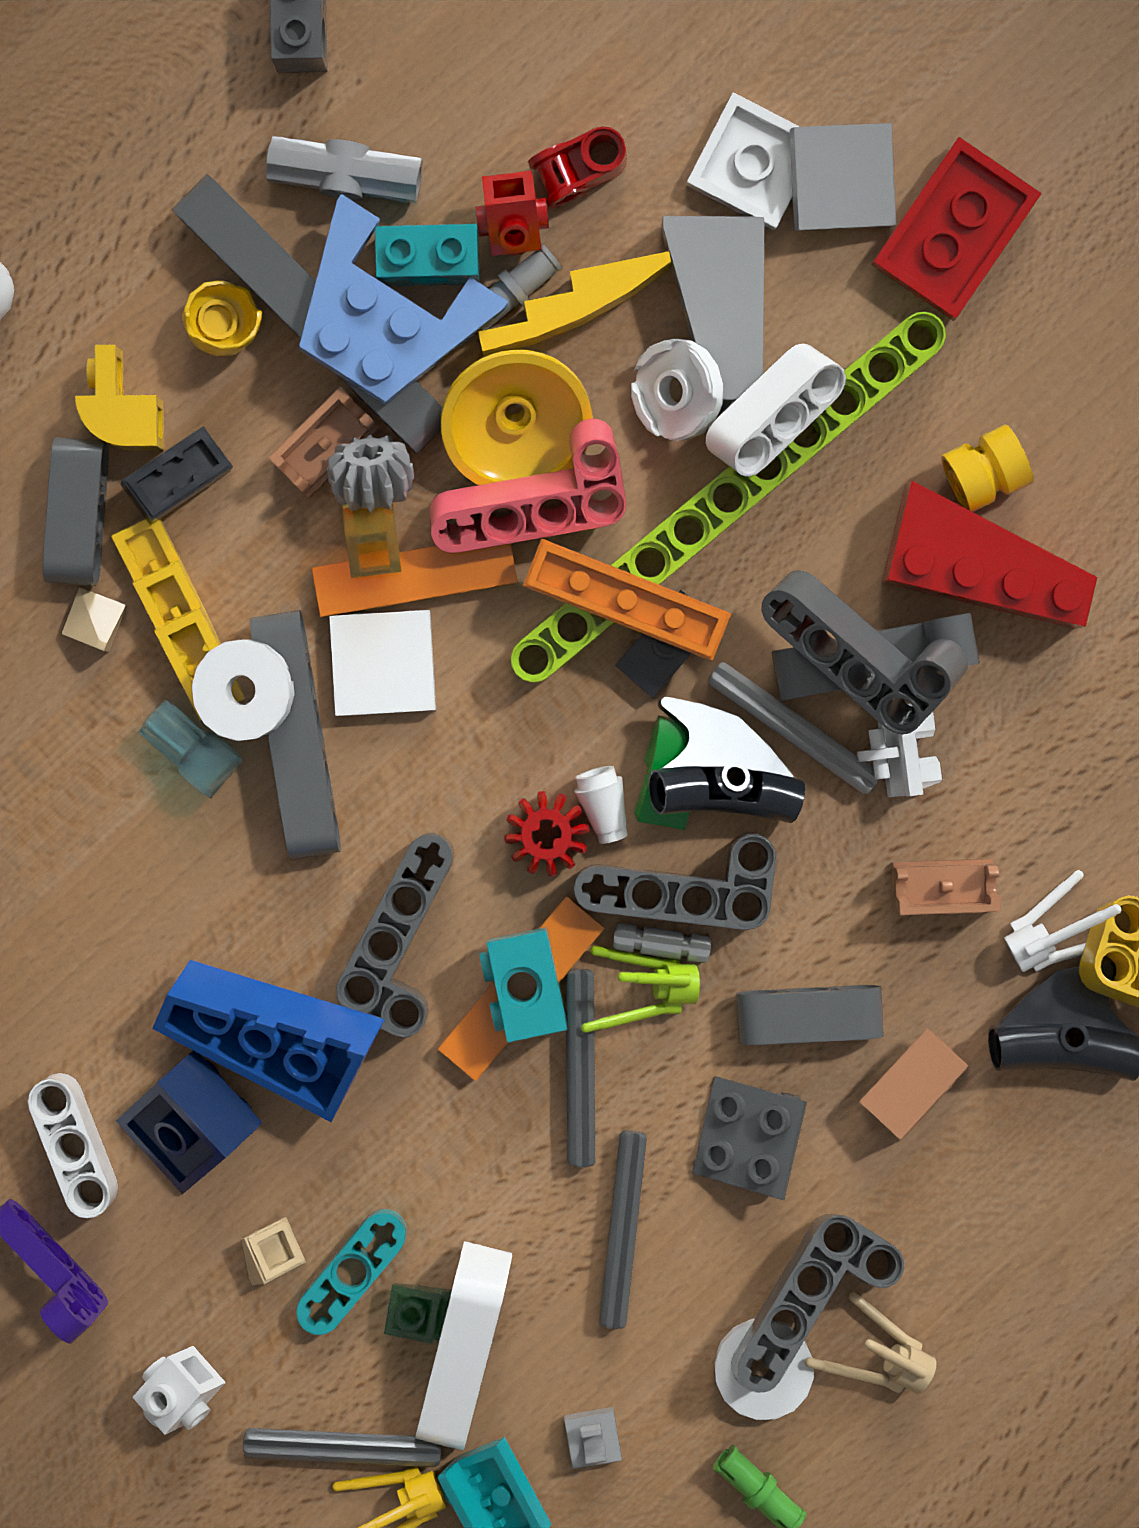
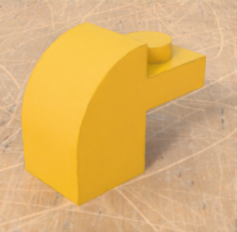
[75,345,164,451]

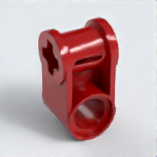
[528,126,627,209]

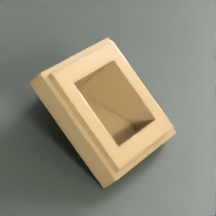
[62,587,127,652]
[241,1217,306,1286]

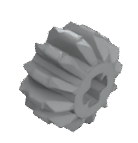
[327,434,414,513]

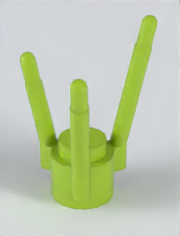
[581,946,700,1033]

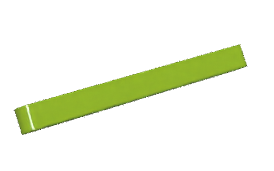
[511,312,946,683]

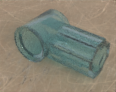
[138,700,244,798]

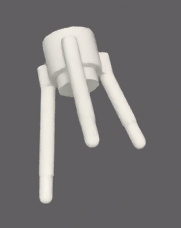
[1004,870,1121,972]

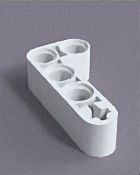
[415,1241,513,1451]

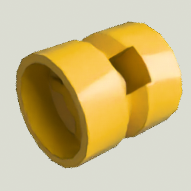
[941,424,1034,512]

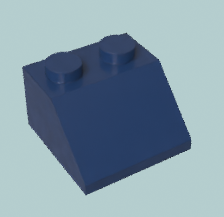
[116,1051,262,1194]

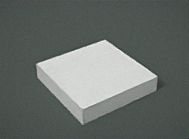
[686,92,799,231]
[329,610,436,716]

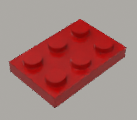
[871,137,1042,321]

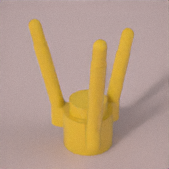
[332,1466,447,1528]

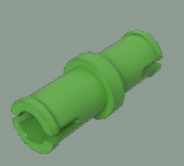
[712,1445,807,1528]

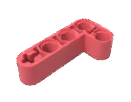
[429,419,626,553]

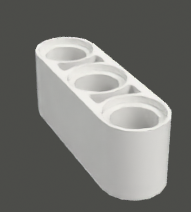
[706,344,846,477]
[28,1073,118,1218]

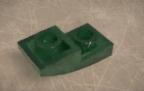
[384,1283,452,1344]

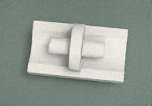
[857,704,942,797]

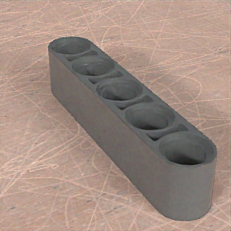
[250,610,341,860]

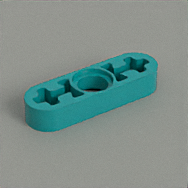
[297,1209,407,1335]

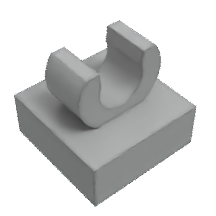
[564,1407,622,1469]

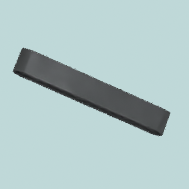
[171,174,442,455]

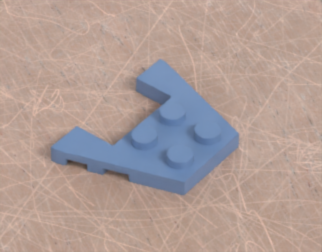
[299,194,508,405]

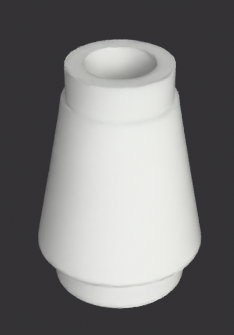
[574,766,628,844]

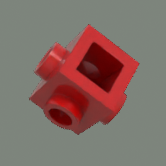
[475,170,549,256]

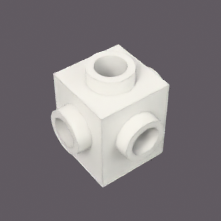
[133,1346,226,1435]

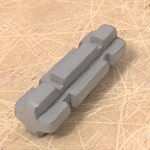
[613,923,711,963]

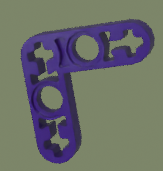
[0,1199,108,1344]

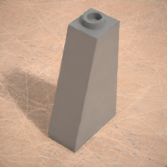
[661,216,764,413]

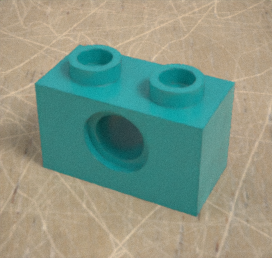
[375,224,480,286]
[479,927,567,1042]

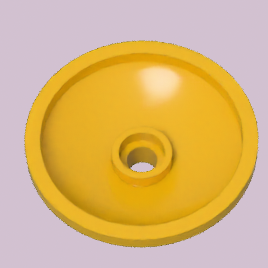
[441,350,593,485]

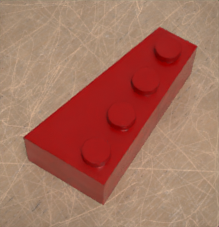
[881,481,1098,629]

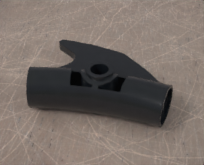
[648,697,805,823]
[988,962,1139,1081]

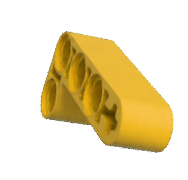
[1079,895,1139,1008]

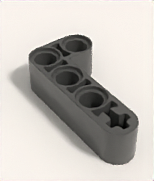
[761,570,968,735]
[771,613,980,701]
[336,833,454,1037]
[574,833,776,930]
[731,1214,904,1393]

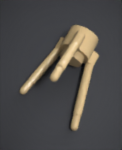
[804,1292,936,1394]

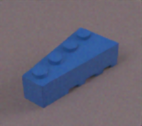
[152,960,385,1122]

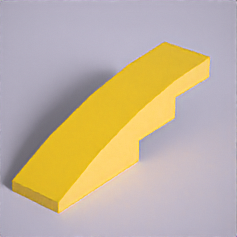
[478,251,671,357]
[111,518,246,720]

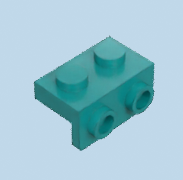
[438,1437,552,1528]

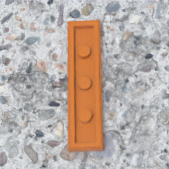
[523,539,731,661]
[312,543,518,618]
[438,895,605,1081]

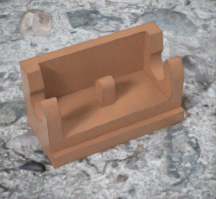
[268,386,380,498]
[892,859,1001,915]
[859,1028,969,1140]

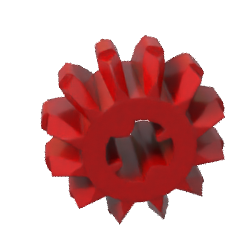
[504,791,589,876]

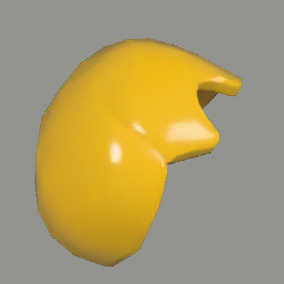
[182,280,262,357]

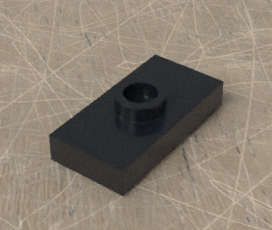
[120,426,233,525]
[615,590,692,698]

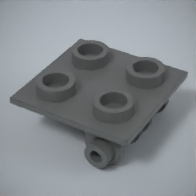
[692,1076,807,1200]

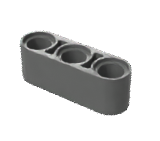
[43,437,109,586]
[736,985,884,1045]

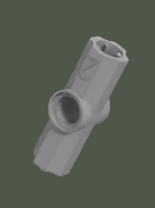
[266,136,423,204]

